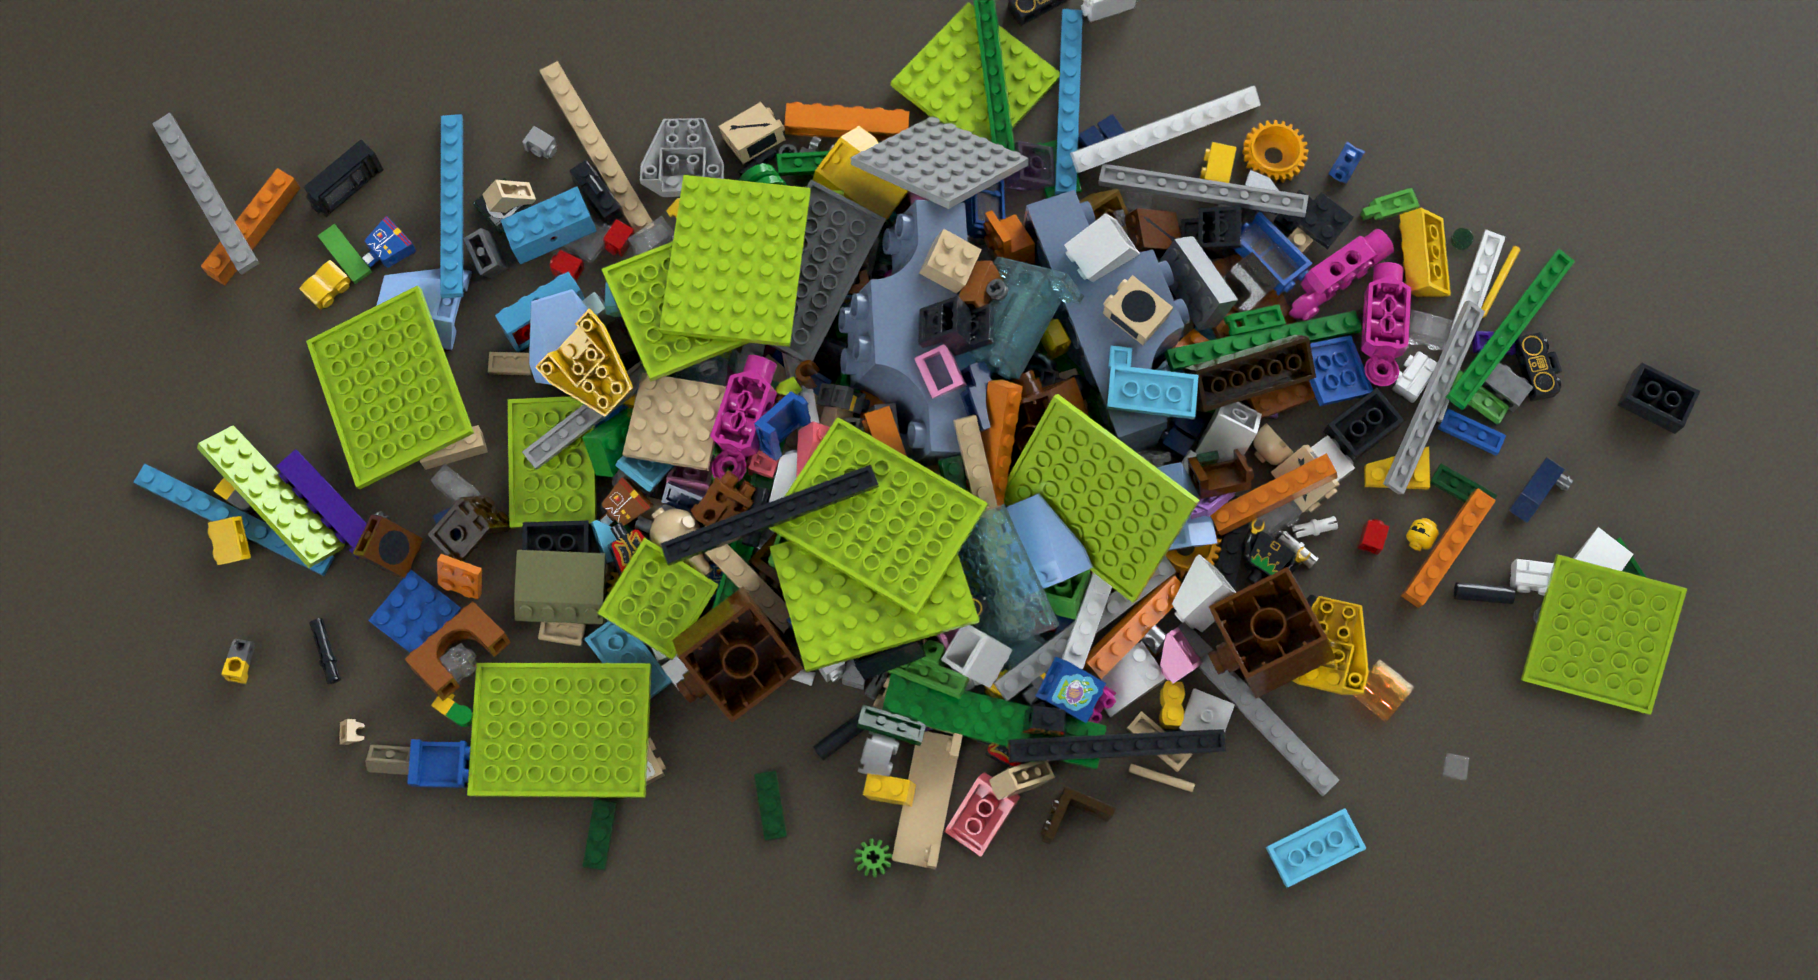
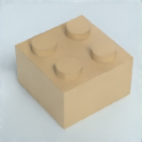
[919,229,982,294]

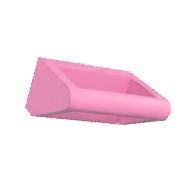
[914,344,966,399]

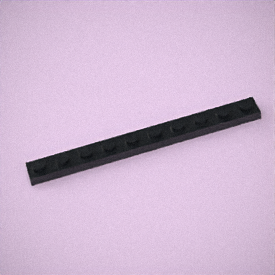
[660,465,879,566]
[1008,729,1226,763]

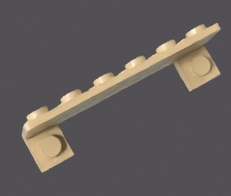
[892,731,963,870]

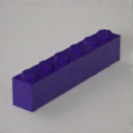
[276,449,367,559]

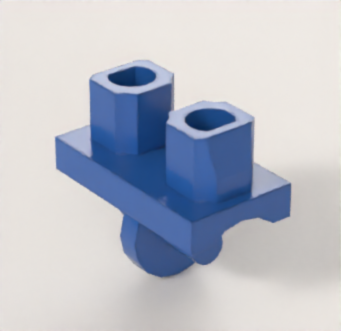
[1329,142,1365,184]

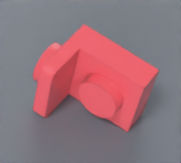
[746,450,780,479]

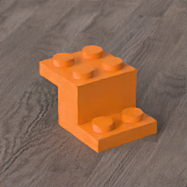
[983,210,1035,271]

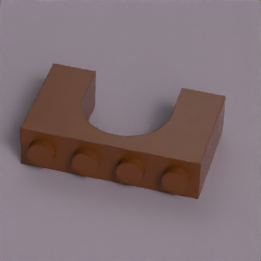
[959,260,1027,357]
[405,601,511,701]

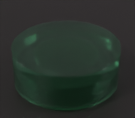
[1451,228,1473,250]

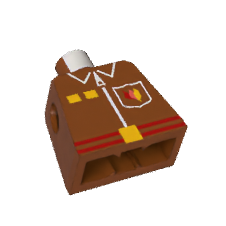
[600,475,654,527]

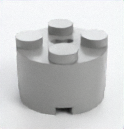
[858,731,899,776]

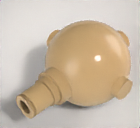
[649,507,713,576]

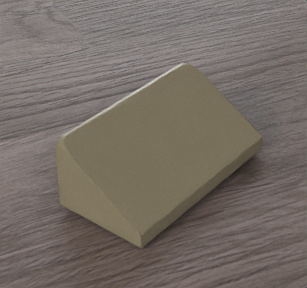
[365,744,410,775]

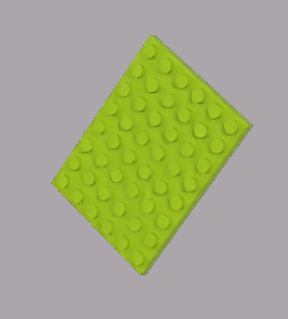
[659,175,811,347]
[306,285,474,489]
[1004,394,1200,603]
[769,417,988,616]
[770,541,979,672]
[467,663,652,798]

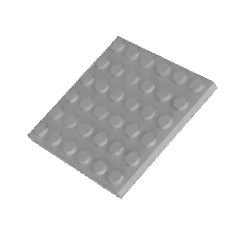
[851,117,1029,209]

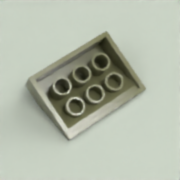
[514,550,606,624]

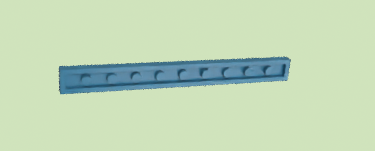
[1055,9,1083,195]
[440,114,463,299]
[134,464,335,576]

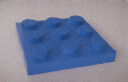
[1309,335,1373,406]
[368,570,462,653]

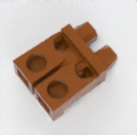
[691,471,755,526]

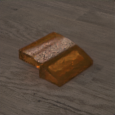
[1353,659,1414,722]

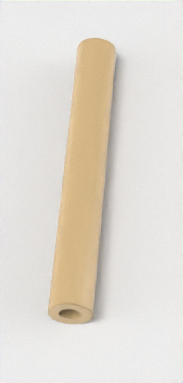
[1129,764,1195,792]

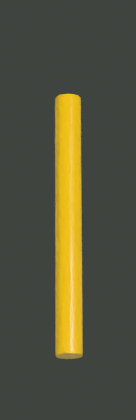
[1481,246,1521,318]

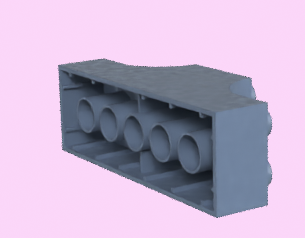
[1023,190,1190,453]
[838,200,975,467]

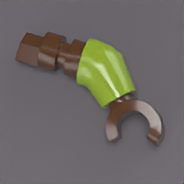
[773,360,820,406]

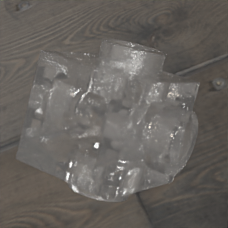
[439,643,477,683]

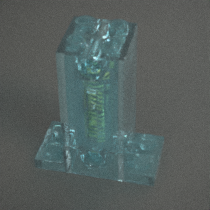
[969,256,1084,379]

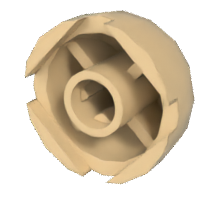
[1253,423,1294,465]

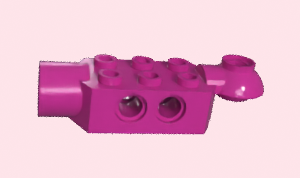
[1289,229,1394,321]
[1361,262,1411,387]
[710,355,777,482]

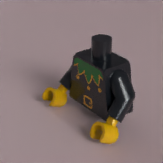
[1242,518,1311,584]

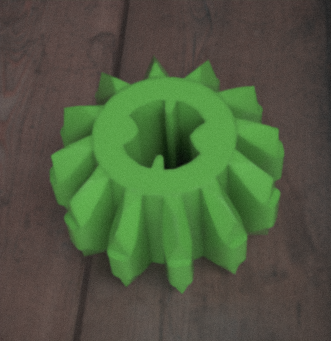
[854,839,892,878]

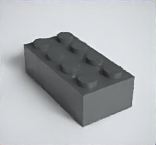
[1158,236,1238,331]

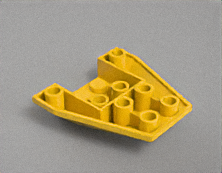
[813,126,909,223]
[535,309,634,417]
[1292,596,1369,695]

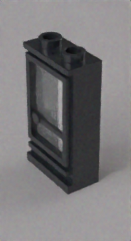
[303,139,384,217]

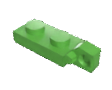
[1360,188,1420,221]

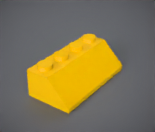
[1399,208,1451,297]

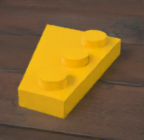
[1364,447,1430,489]

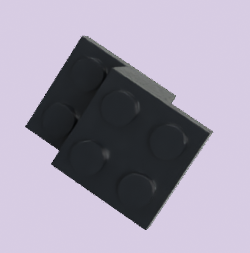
[1273,190,1354,250]
[1181,206,1242,259]
[918,296,994,356]

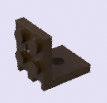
[428,496,511,561]
[748,533,785,601]
[1040,786,1116,845]

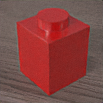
[603,219,636,257]
[550,250,585,282]
[1357,519,1389,555]

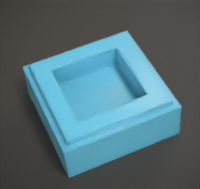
[1108,346,1132,369]

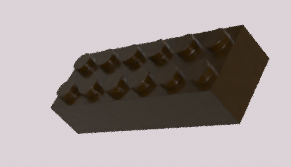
[1184,335,1316,412]

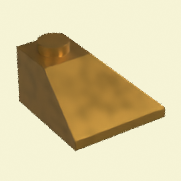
[1079,189,1129,230]

